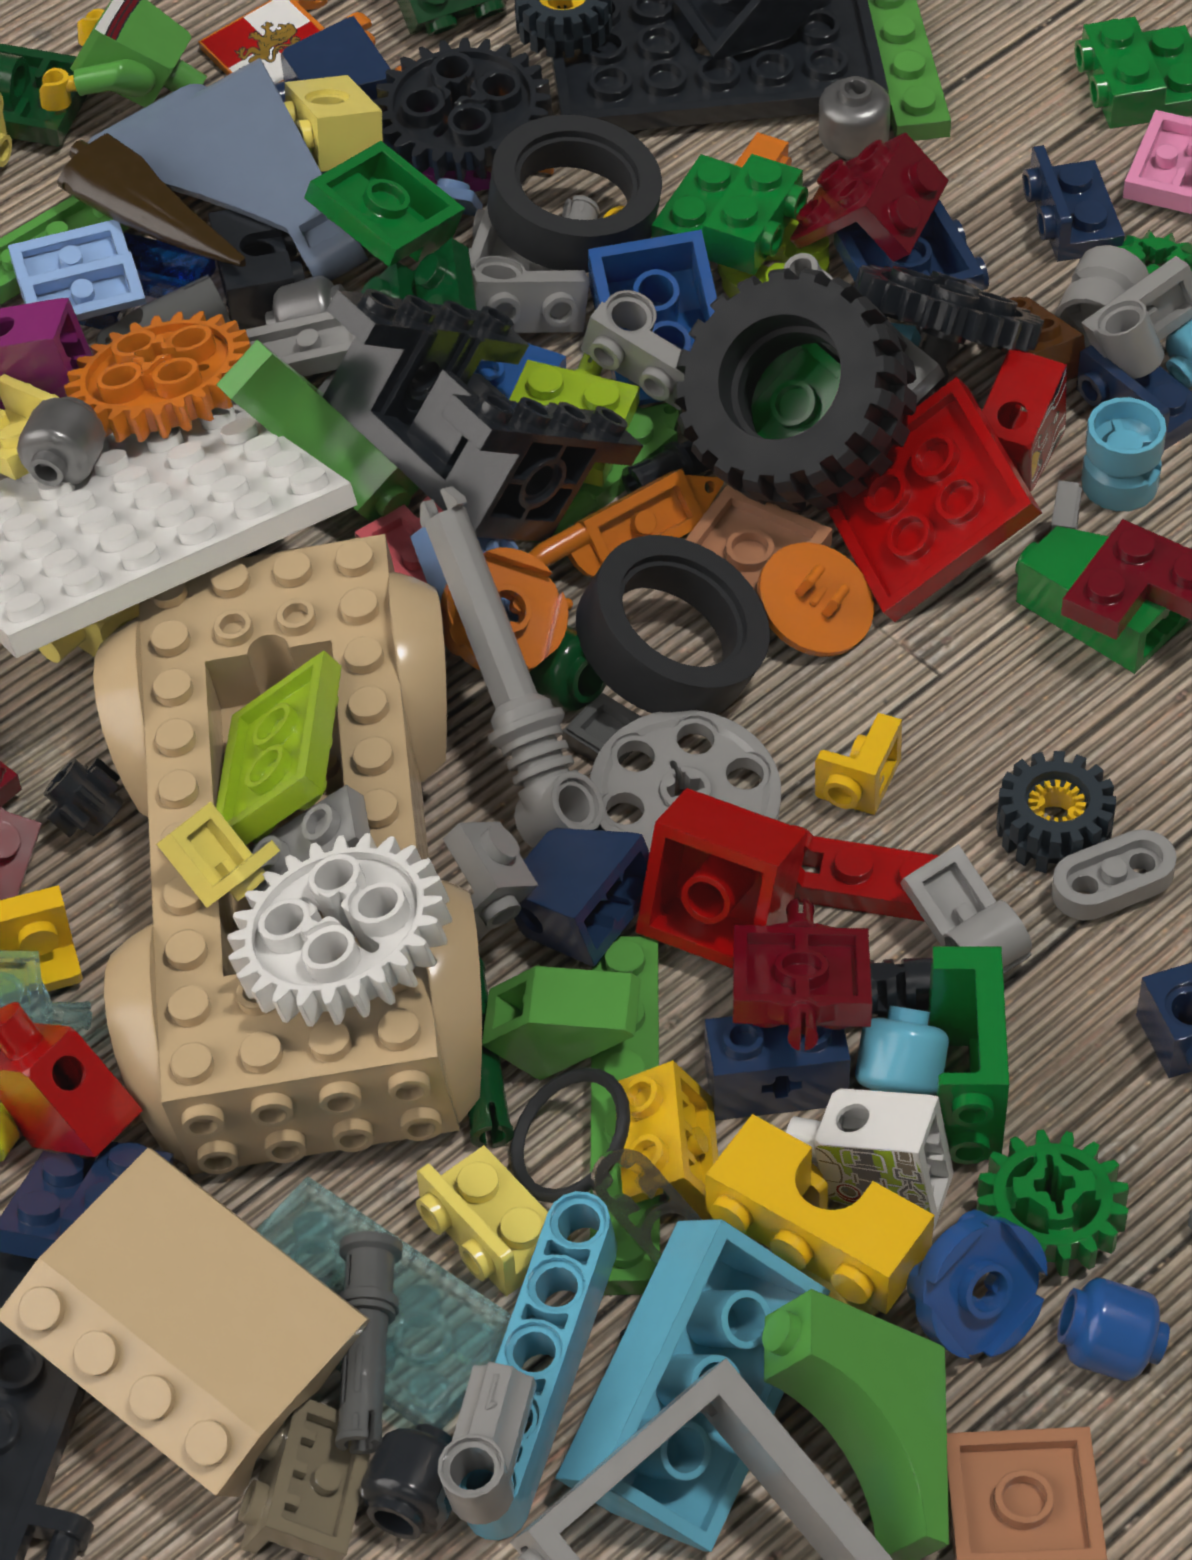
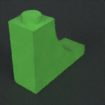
[216,340,419,522]
[762,1289,949,1560]

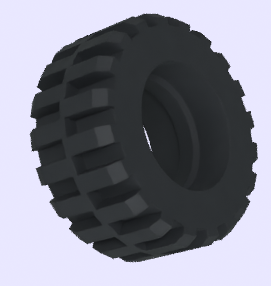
[674,268,917,512]

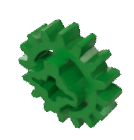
[976,1129,1129,1276]

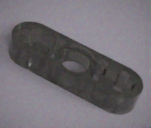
[591,1148,702,1266]

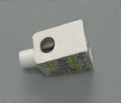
[786,1088,954,1229]

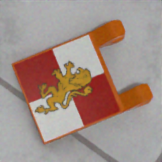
[198,0,376,84]

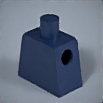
[275,16,391,102]
[514,828,650,966]

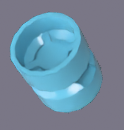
[1081,397,1166,511]

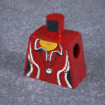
[982,348,1067,491]

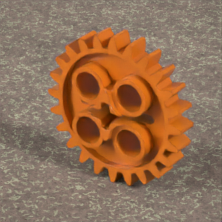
[64,311,251,443]

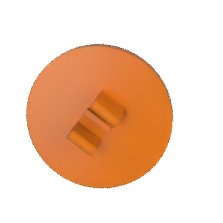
[757,542,874,657]

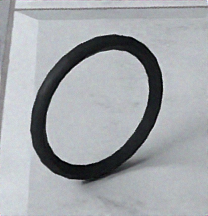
[510,1067,630,1203]

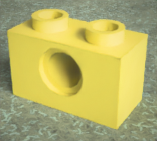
[284,75,383,172]

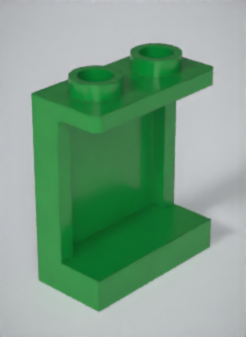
[928,946,1010,1164]

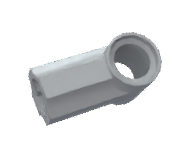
[438,1362,537,1524]

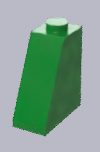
[1015,526,1190,674]

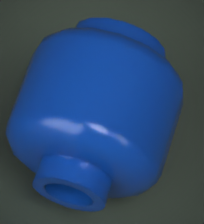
[1057,1277,1170,1381]

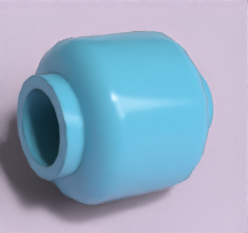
[855,1005,949,1096]

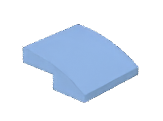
[8,220,146,321]

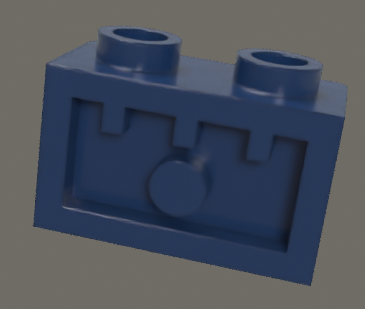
[1022,145,1125,262]
[1076,345,1192,450]

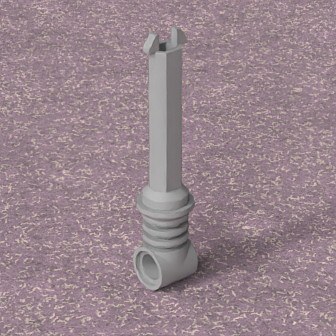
[420,486,604,848]

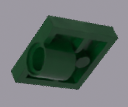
[0,44,87,147]

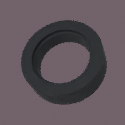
[487,115,662,273]
[576,535,770,715]

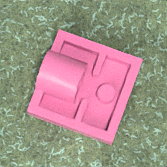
[1123,110,1192,214]

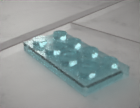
[256,1176,512,1429]

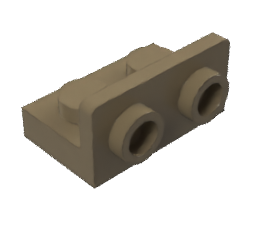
[238,1399,370,1560]

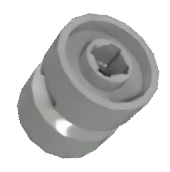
[1055,245,1149,348]

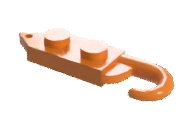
[529,469,724,610]

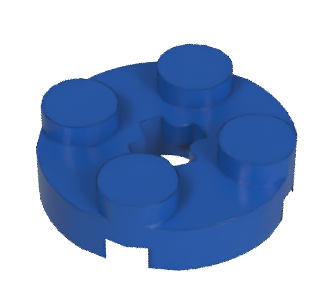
[907,1210,1047,1359]

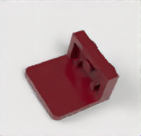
[790,132,949,262]

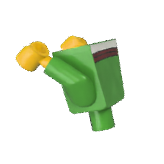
[39,0,207,111]

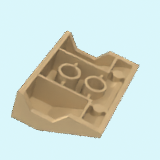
[0,1148,370,1497]

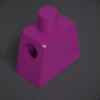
[0,298,93,410]

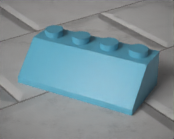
[555,1219,830,1552]

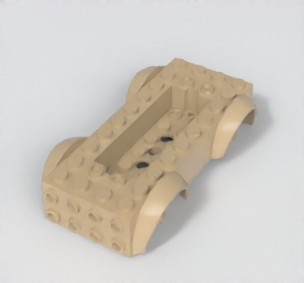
[93,534,482,1175]

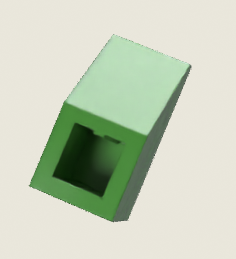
[482,966,641,1081]

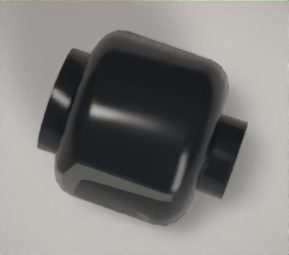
[360,1424,453,1540]

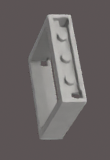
[510,1358,893,1560]

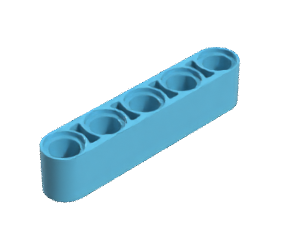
[459,1191,617,1540]

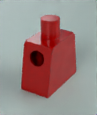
[0,1002,143,1157]

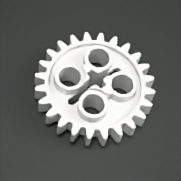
[227,833,452,1027]

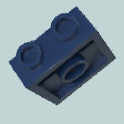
[834,199,989,317]
[0,1141,174,1259]

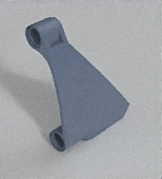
[88,58,369,281]

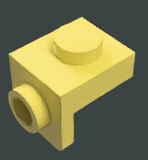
[156,801,280,908]

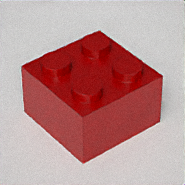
[636,788,808,969]

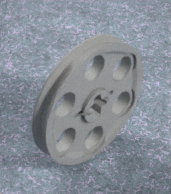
[590,710,781,852]

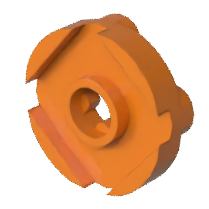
[440,547,568,672]

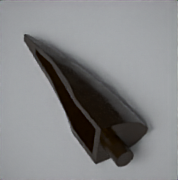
[57,133,246,267]

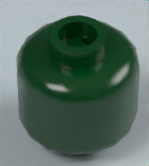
[529,625,606,711]

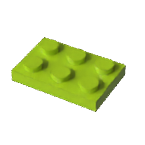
[216,650,342,845]

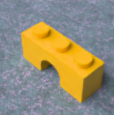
[705,1114,935,1314]

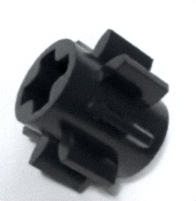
[43,757,124,838]

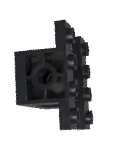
[323,289,643,542]

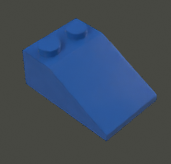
[588,229,717,406]

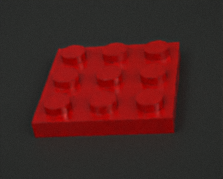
[826,376,1042,622]

